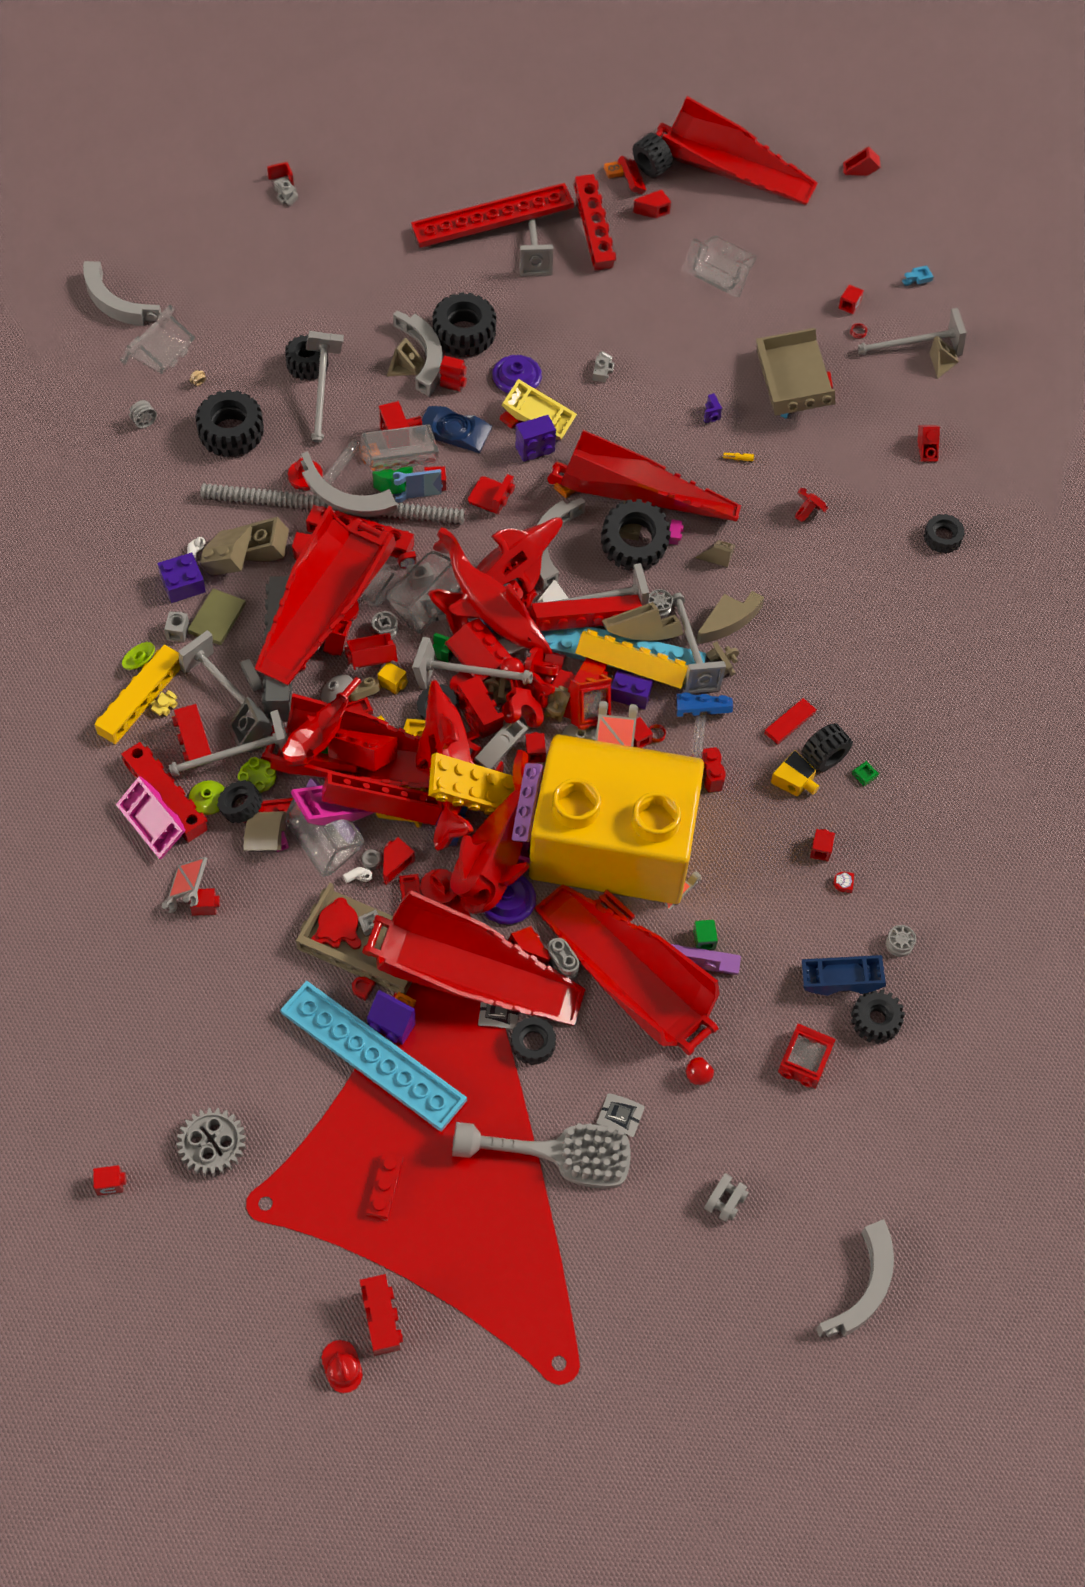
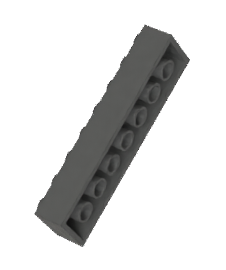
[262,576,292,721]

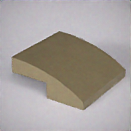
[243,811,286,851]

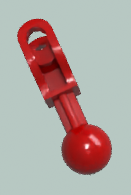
[500,657,544,728]

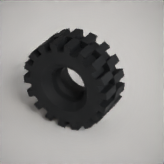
[851,989,905,1044]

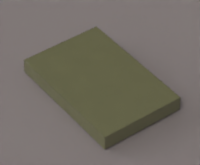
[188,589,246,645]

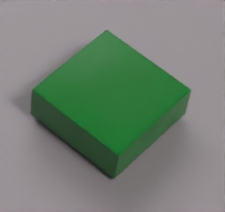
[852,761,879,787]

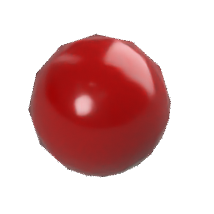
[685,1057,714,1086]

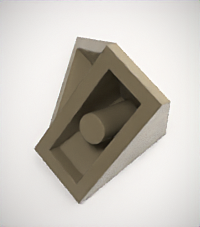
[929,336,959,378]
[387,338,426,376]
[694,540,735,567]

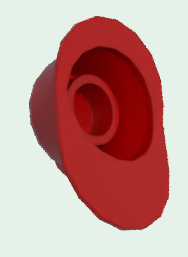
[322,1340,363,1393]

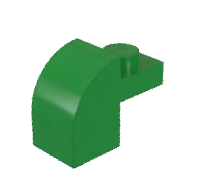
[372,465,413,494]

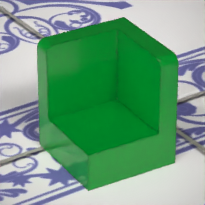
[432,633,453,663]
[693,920,718,950]

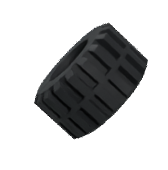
[632,133,673,178]
[285,334,329,380]
[801,723,853,772]

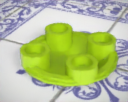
[238,757,276,793]

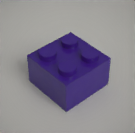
[515,415,556,462]
[157,552,206,603]

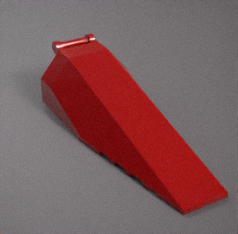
[655,96,818,205]
[547,430,741,522]
[254,506,396,686]
[261,693,473,790]
[534,884,720,1056]
[362,890,585,1026]

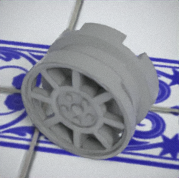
[129,400,157,428]
[649,589,673,618]
[372,611,398,639]
[886,925,916,957]

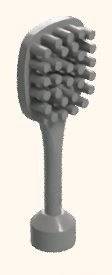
[452,1122,631,1188]

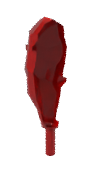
[282,677,361,766]

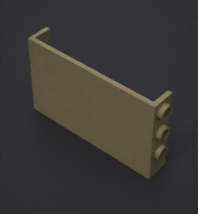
[756,328,836,416]
[296,883,412,995]

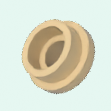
[190,370,206,386]

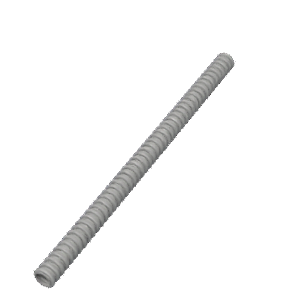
[200,483,464,525]

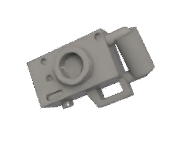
[274,177,299,206]
[592,351,615,383]

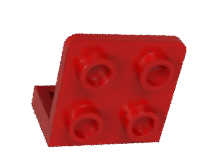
[468,474,515,515]

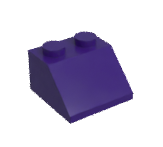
[611,669,655,709]
[367,990,415,1045]

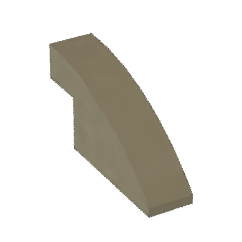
[697,591,765,644]
[602,602,683,641]

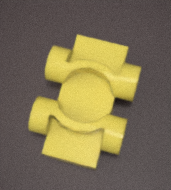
[151,690,178,716]

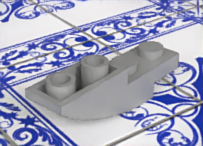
[474,716,531,769]

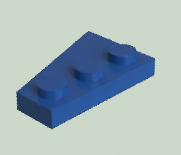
[676,692,733,717]

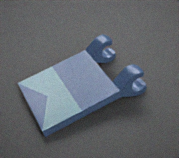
[393,469,442,503]

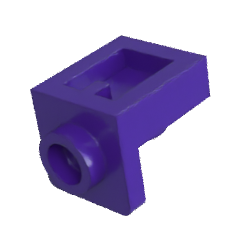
[704,393,722,423]

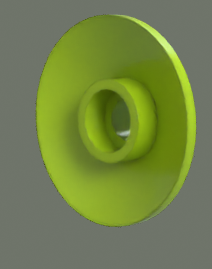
[122,642,155,670]
[189,780,225,815]

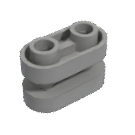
[548,938,579,981]
[704,1173,749,1222]

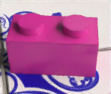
[669,519,684,545]

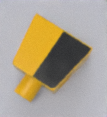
[771,750,820,796]

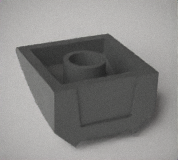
[228,697,273,753]

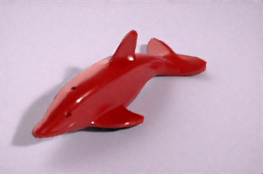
[427,517,563,634]
[433,527,552,654]
[416,680,474,851]

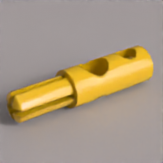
[723,453,754,462]

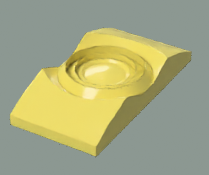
[502,379,577,441]

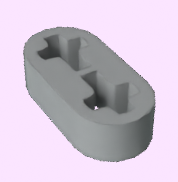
[240,659,262,692]

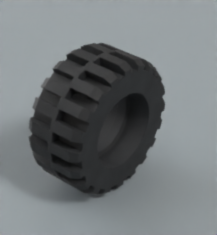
[432,292,496,357]
[195,390,264,457]
[600,499,671,571]

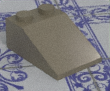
[233,517,289,562]
[200,526,252,576]

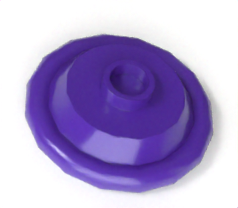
[492,355,542,393]
[483,875,536,925]

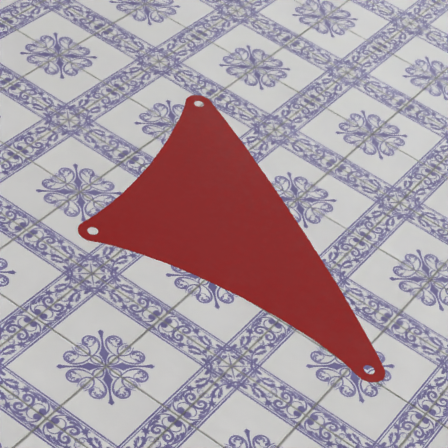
[246,896,580,1385]

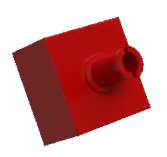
[379,401,422,454]

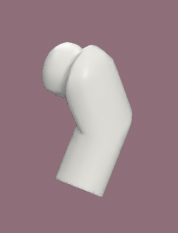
[187,537,205,560]
[343,867,373,883]

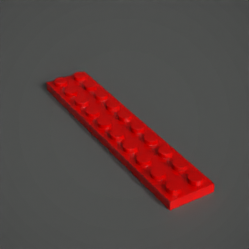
[411,183,575,248]

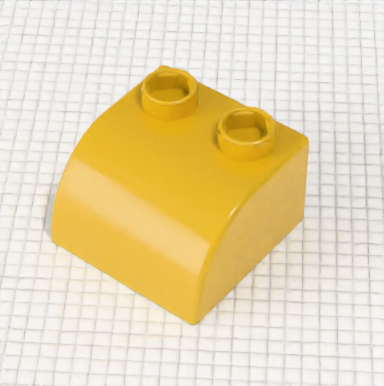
[529,734,704,904]

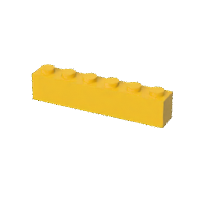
[575,629,688,689]
[94,645,180,745]

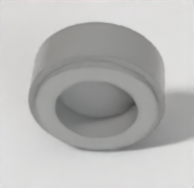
[362,849,382,870]

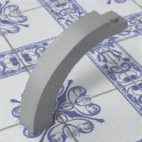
[83,261,162,326]
[393,310,442,397]
[300,451,398,517]
[537,497,585,590]
[816,1219,894,1337]

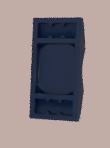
[416,406,492,454]
[801,955,886,996]

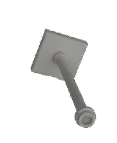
[520,218,553,276]
[858,308,966,356]
[306,331,344,443]
[535,563,649,606]
[672,593,726,694]
[178,630,273,726]
[412,637,533,689]
[169,710,288,776]

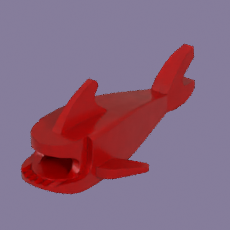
[450,750,543,914]

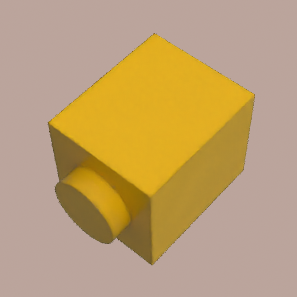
[377,662,408,695]

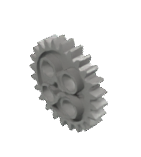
[176,1108,247,1177]

